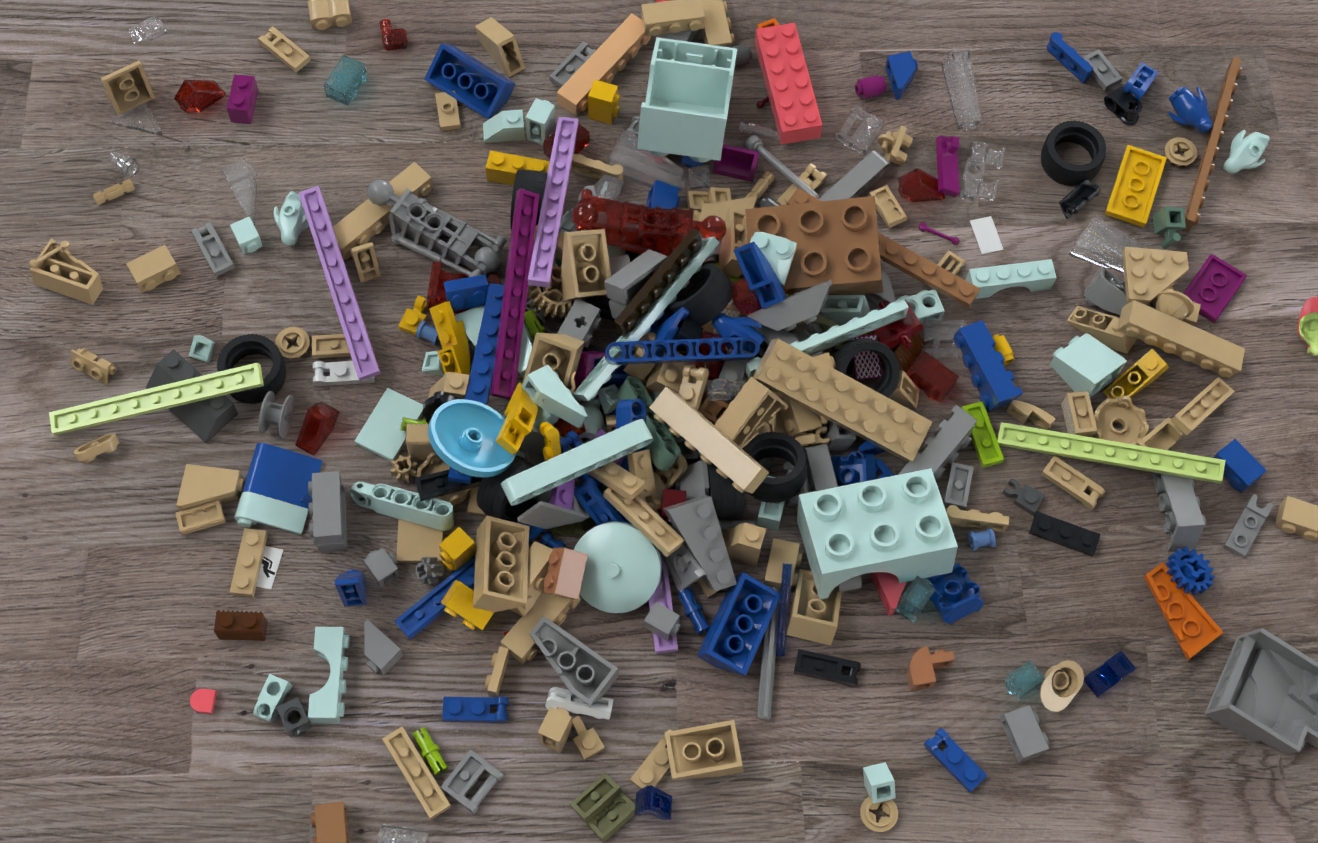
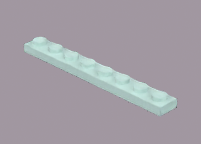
[745,300,909,379]

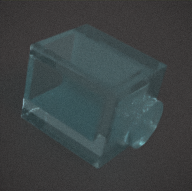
[1004,660,1045,699]

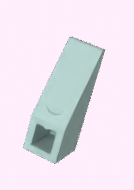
[521,365,588,428]

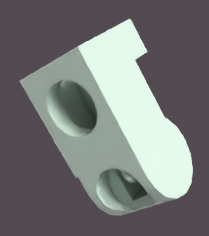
[253,674,293,723]

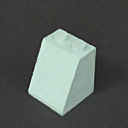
[1050,333,1127,398]

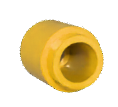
[992,334,1015,366]

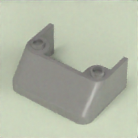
[517,427,590,529]

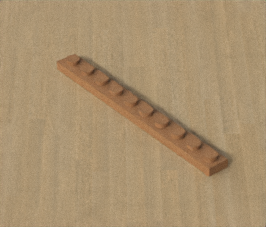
[1183,57,1242,232]
[787,188,980,308]

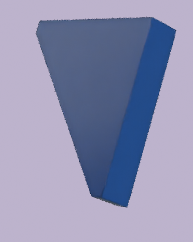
[654,307,689,357]

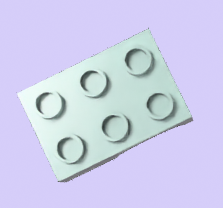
[637,37,737,162]
[797,468,958,599]

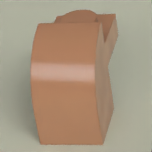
[907,646,955,691]

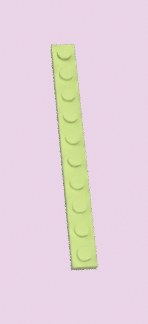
[49,363,264,435]
[997,422,1226,484]

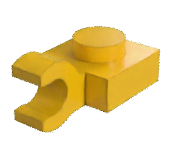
[398,295,427,335]

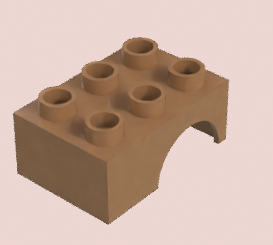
[745,196,883,304]

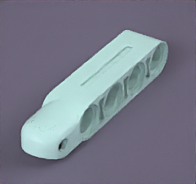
[349,482,454,531]

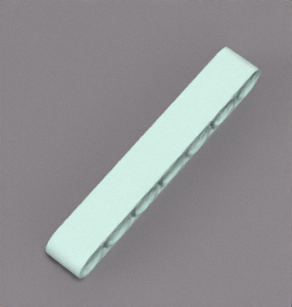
[501,419,654,506]

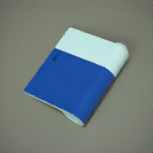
[234,443,323,535]

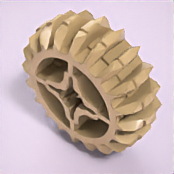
[527,261,582,319]

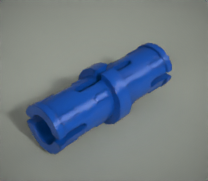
[677,588,710,635]

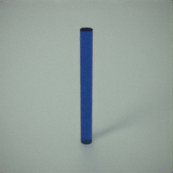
[776,563,792,656]

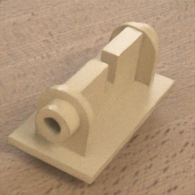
[71,348,117,385]

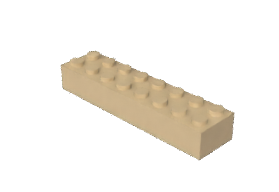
[753,339,932,461]

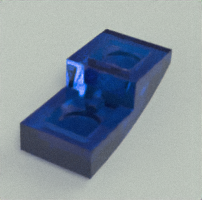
[1084,651,1136,698]

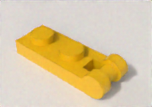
[539,422,561,461]

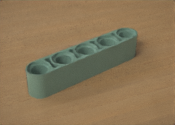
[616,376,681,471]

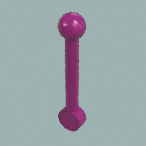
[919,223,960,245]

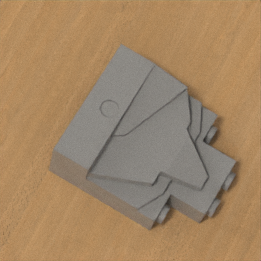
[1205,628,1318,755]

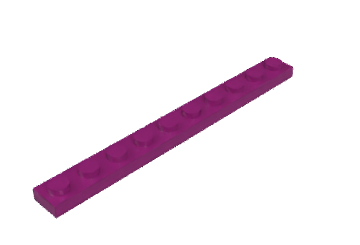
[490,189,540,400]

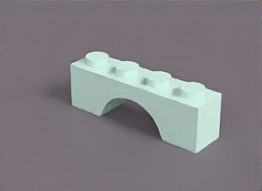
[965,259,1057,299]
[308,627,350,724]

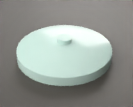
[574,521,662,613]

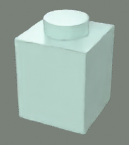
[230,217,263,255]
[863,762,896,804]

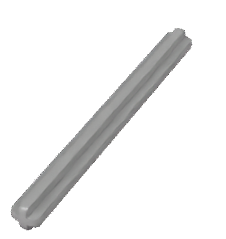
[757,587,781,720]

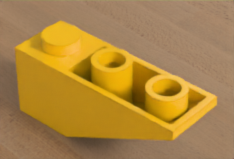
[1103,349,1169,399]

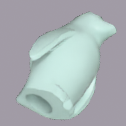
[1222,130,1270,174]
[274,191,309,247]
[572,398,607,444]

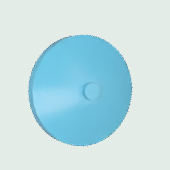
[428,399,516,477]

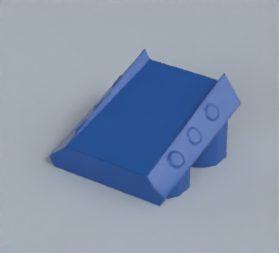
[831,451,876,487]
[921,563,984,625]

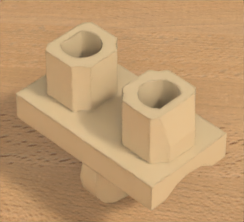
[877,125,913,166]

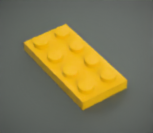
[1104,145,1167,228]

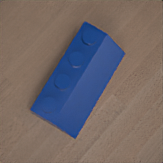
[424,43,516,119]
[697,572,782,676]

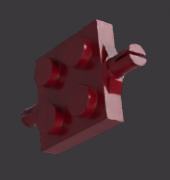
[874,300,924,349]

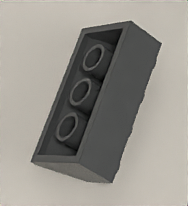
[146,349,238,443]

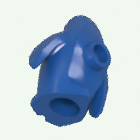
[1168,86,1213,134]
[711,313,765,353]

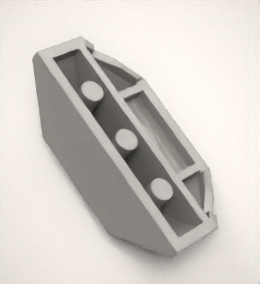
[748,279,832,332]

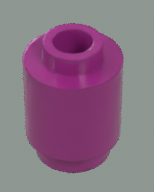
[855,75,886,99]

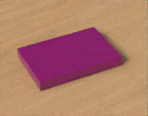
[1183,253,1247,323]

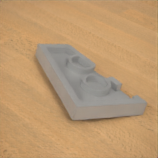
[658,521,706,592]

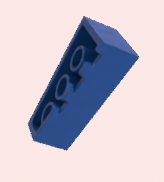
[954,320,1023,412]

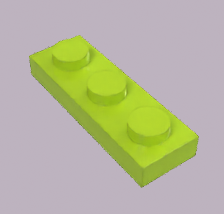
[961,401,1004,468]

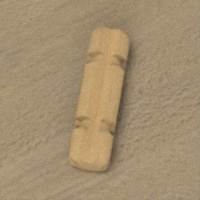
[745,171,774,203]
[93,179,135,205]

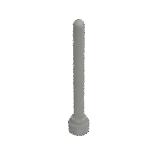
[745,135,819,199]

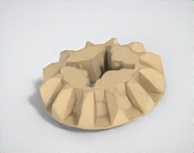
[1164,137,1197,167]
[275,327,310,360]
[860,796,898,833]

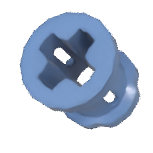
[416,320,440,346]
[968,528,996,551]

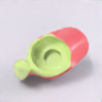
[1297,297,1318,356]

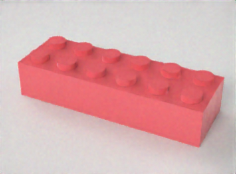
[755,23,822,145]

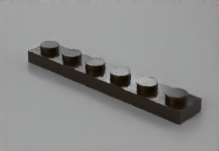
[614,228,702,337]

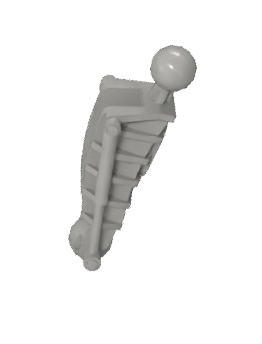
[367,179,506,277]

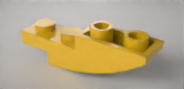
[429,301,470,375]
[496,382,538,455]

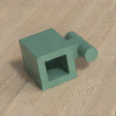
[1153,207,1186,249]

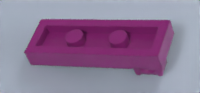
[936,135,960,197]

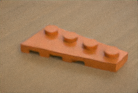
[1144,562,1224,661]

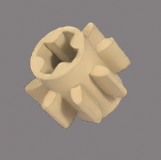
[390,455,418,483]

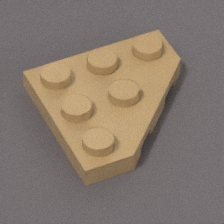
[1122,247,1189,305]

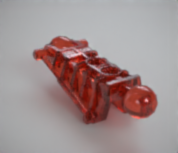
[571,189,727,257]

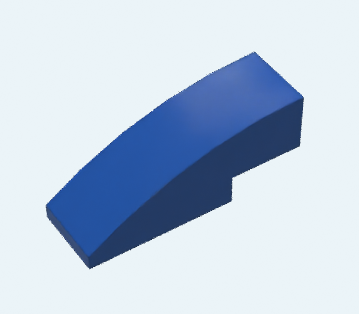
[734,241,787,309]

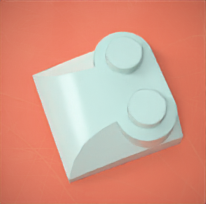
[742,232,797,286]

